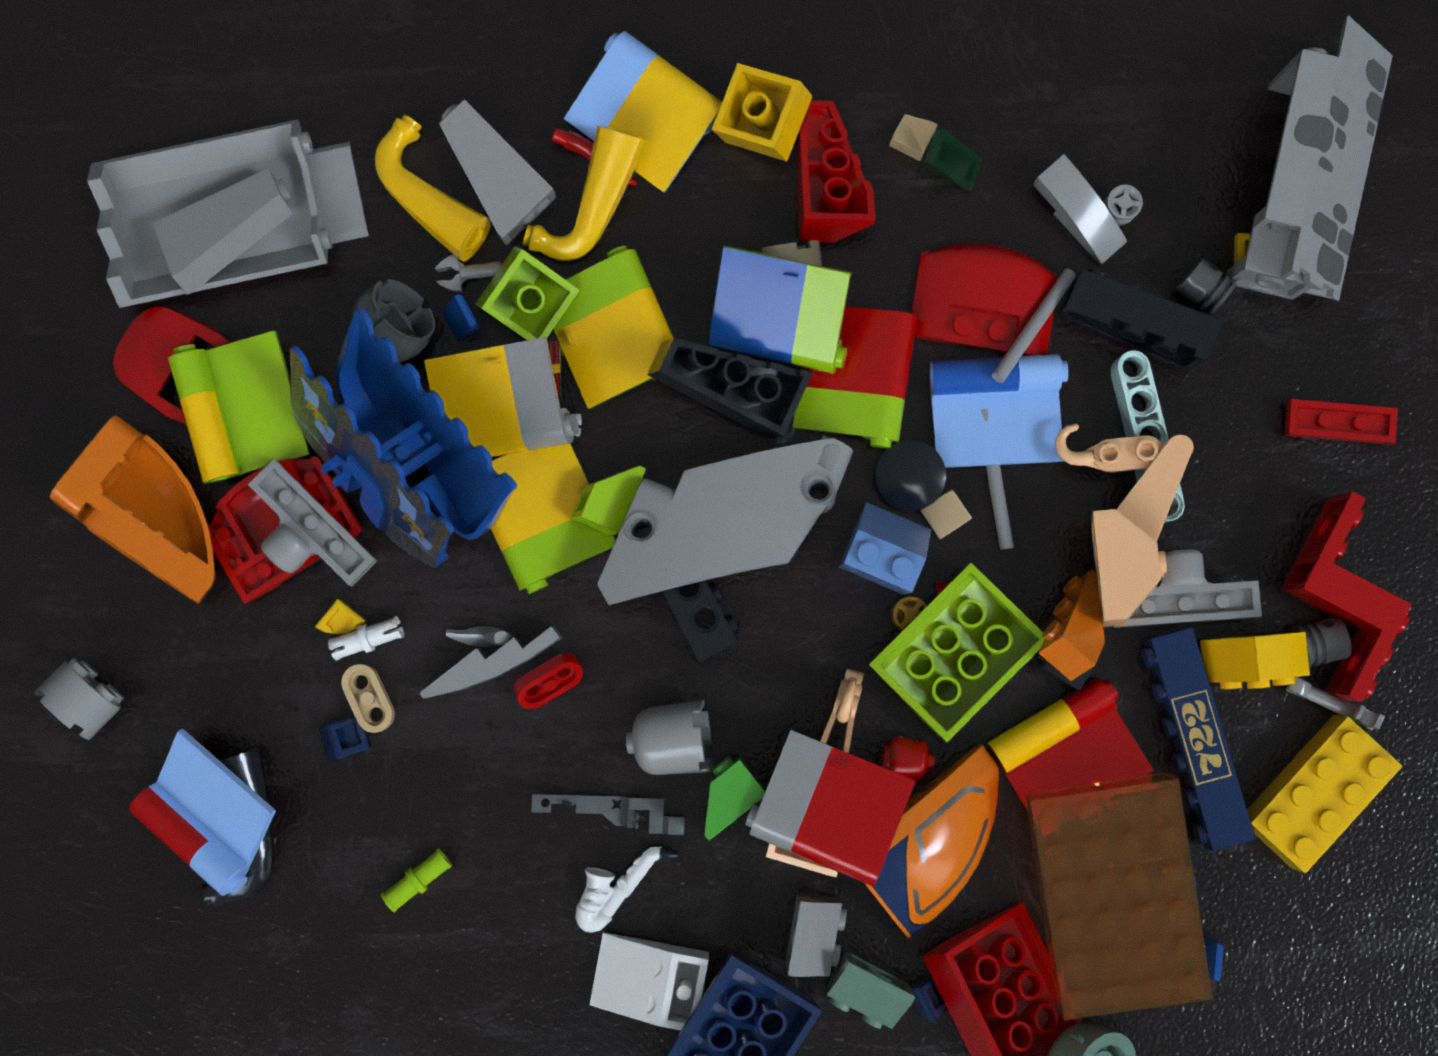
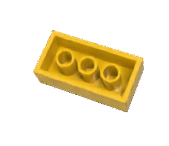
[1247,714,1403,874]

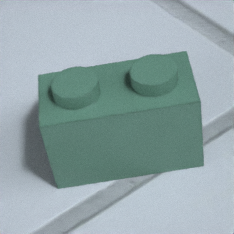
[825,950,916,1029]

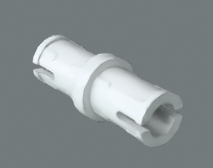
[328,616,404,661]

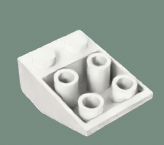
[589,932,709,1030]

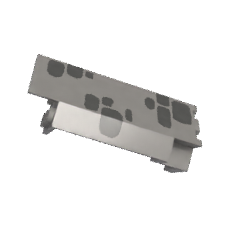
[1226,15,1393,301]

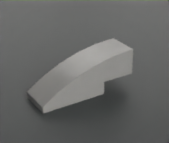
[1033,154,1127,265]

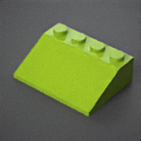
[869,563,1045,743]

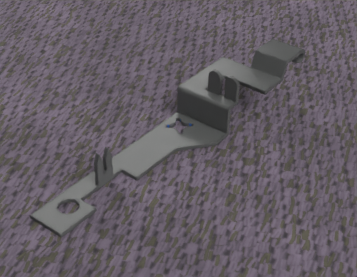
[531,794,685,835]

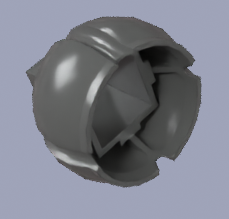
[347,279,435,362]

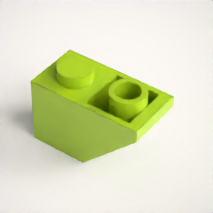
[571,466,646,536]

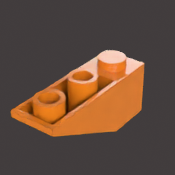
[1039,569,1105,681]

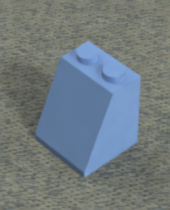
[838,502,931,595]

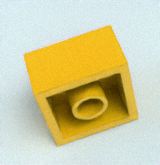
[712,63,812,162]

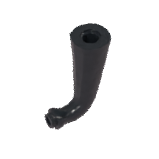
[202,746,272,906]

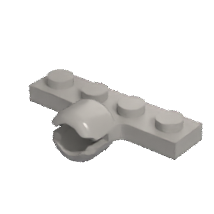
[248,459,377,587]
[1113,549,1262,628]

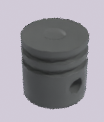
[1175,257,1237,316]
[1292,617,1352,667]

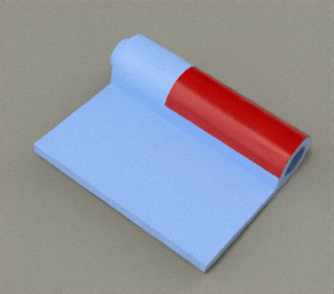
[129,729,276,896]

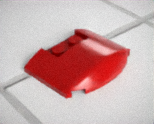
[911,243,1059,356]
[207,457,363,604]

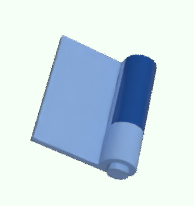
[930,354,1068,468]

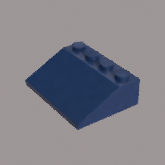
[665,953,822,1056]

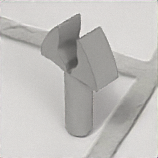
[435,254,502,294]

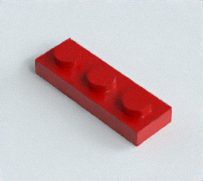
[1285,399,1398,445]

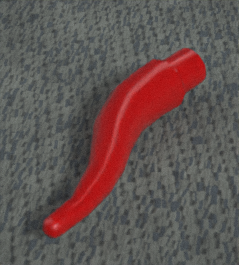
[551,127,637,187]

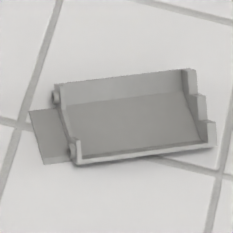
[87,119,369,308]

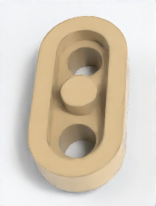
[341,664,395,733]

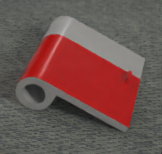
[745,730,916,887]

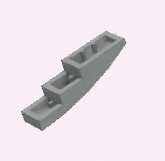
[420,626,563,699]

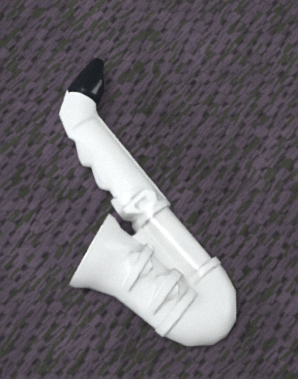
[575,847,679,933]

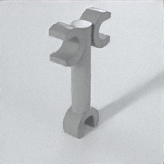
[1285,677,1385,731]

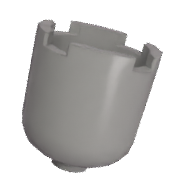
[626,700,712,775]

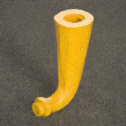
[375,114,491,261]
[523,125,646,261]

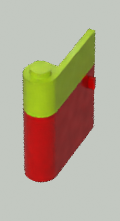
[792,306,917,449]

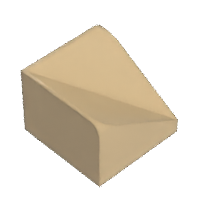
[889,114,938,161]

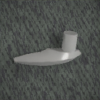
[446,626,514,648]

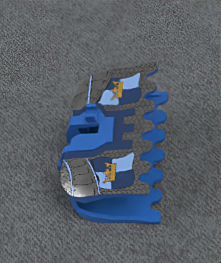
[290,307,517,568]

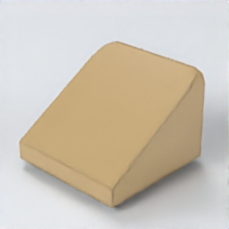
[920,489,972,540]

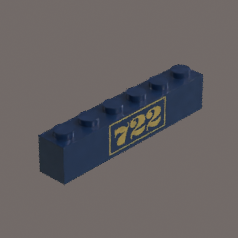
[1141,628,1256,851]

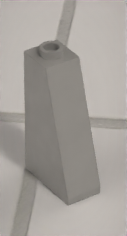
[439,99,557,246]
[152,168,293,295]

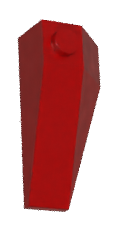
[797,100,875,243]

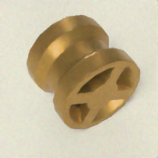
[891,597,927,631]

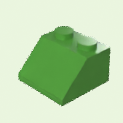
[704,755,766,841]

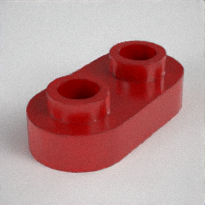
[514,653,583,709]

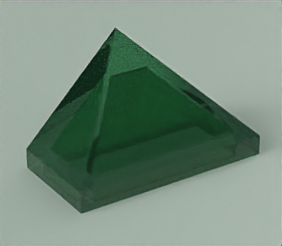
[925,128,982,191]

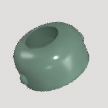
[1048,1021,1136,1056]

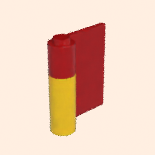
[987,677,1154,837]

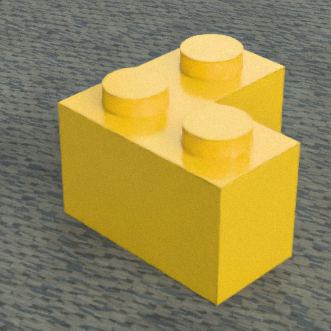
[1200,632,1310,689]

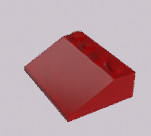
[922,902,1082,1056]

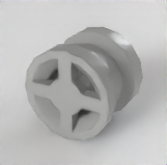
[1103,185,1143,226]

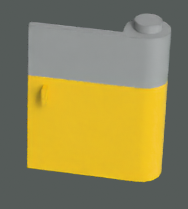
[424,337,578,457]

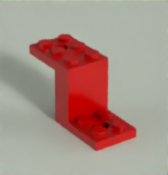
[1280,491,1412,702]

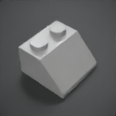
[785,891,847,977]

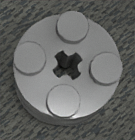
[34,658,124,740]

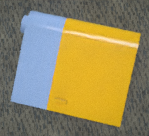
[564,31,722,193]

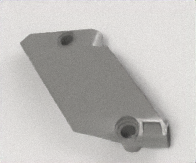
[597,436,853,605]

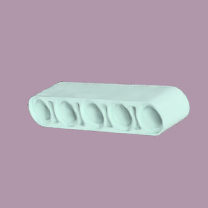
[1110,351,1185,523]

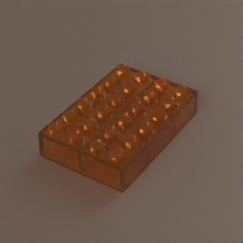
[1025,772,1213,1020]

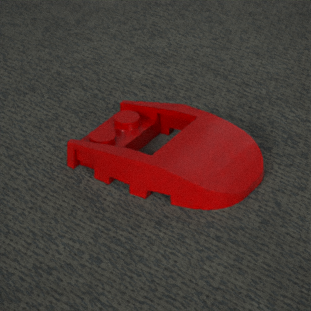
[113,307,233,426]

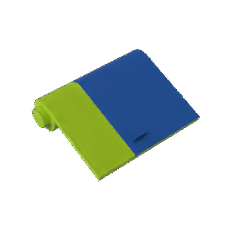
[709,246,851,374]

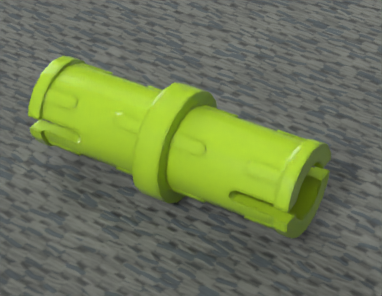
[381,848,452,913]

